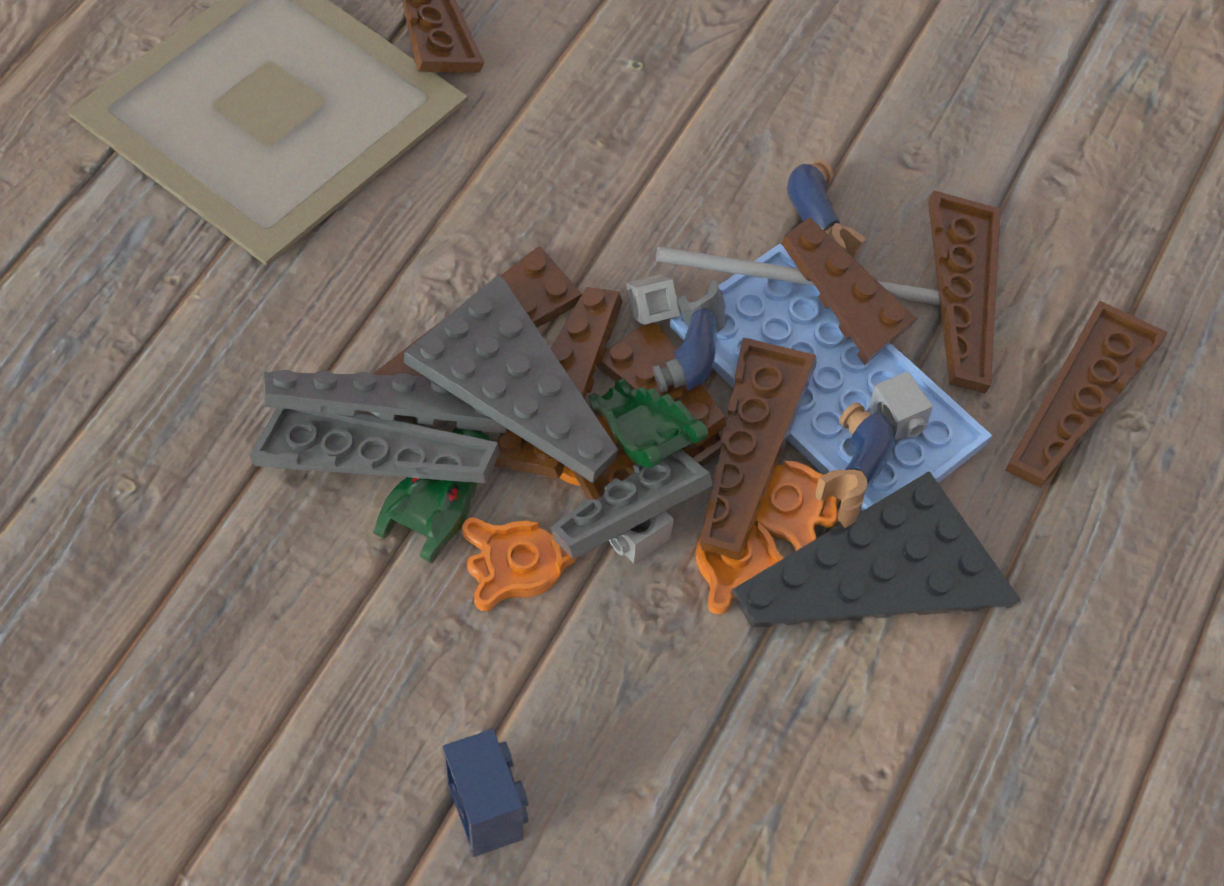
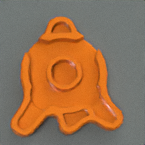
[755,461,840,551]
[462,517,577,611]
[696,522,783,615]

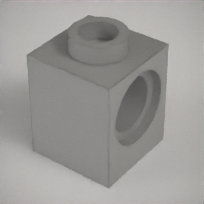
[626,274,680,325]
[869,371,933,441]
[609,510,674,564]

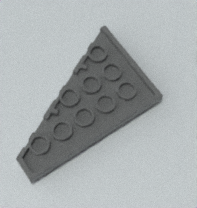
[403,275,618,483]

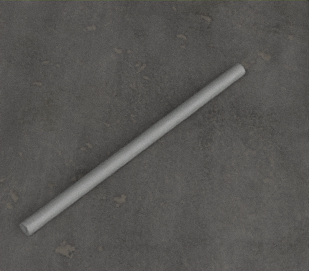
[656,246,940,305]

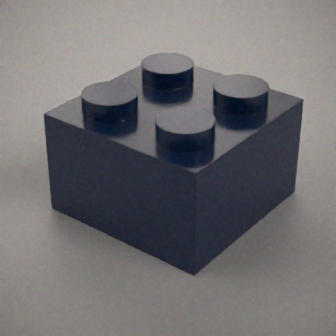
[442,729,529,857]

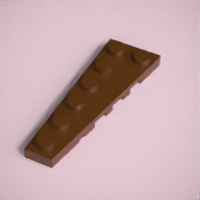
[928,190,1001,394]
[700,338,817,560]

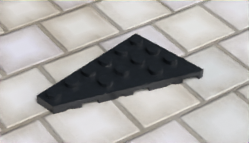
[730,471,1021,628]

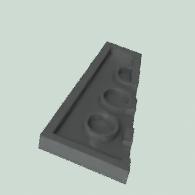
[550,449,713,559]

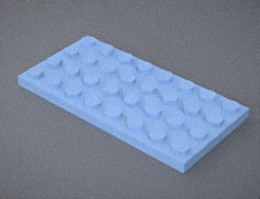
[670,243,992,512]

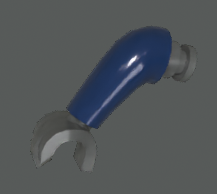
[652,279,727,393]

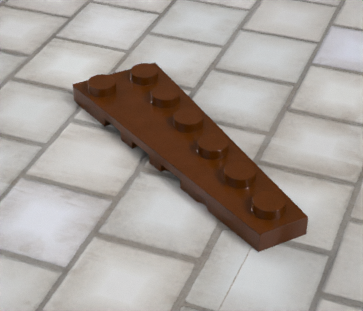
[402,0,484,73]
[373,246,582,376]
[494,287,623,479]
[1005,300,1167,488]

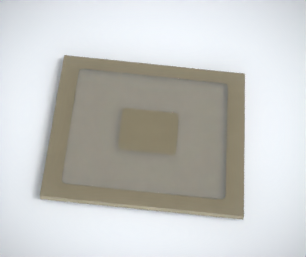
[68,0,468,266]

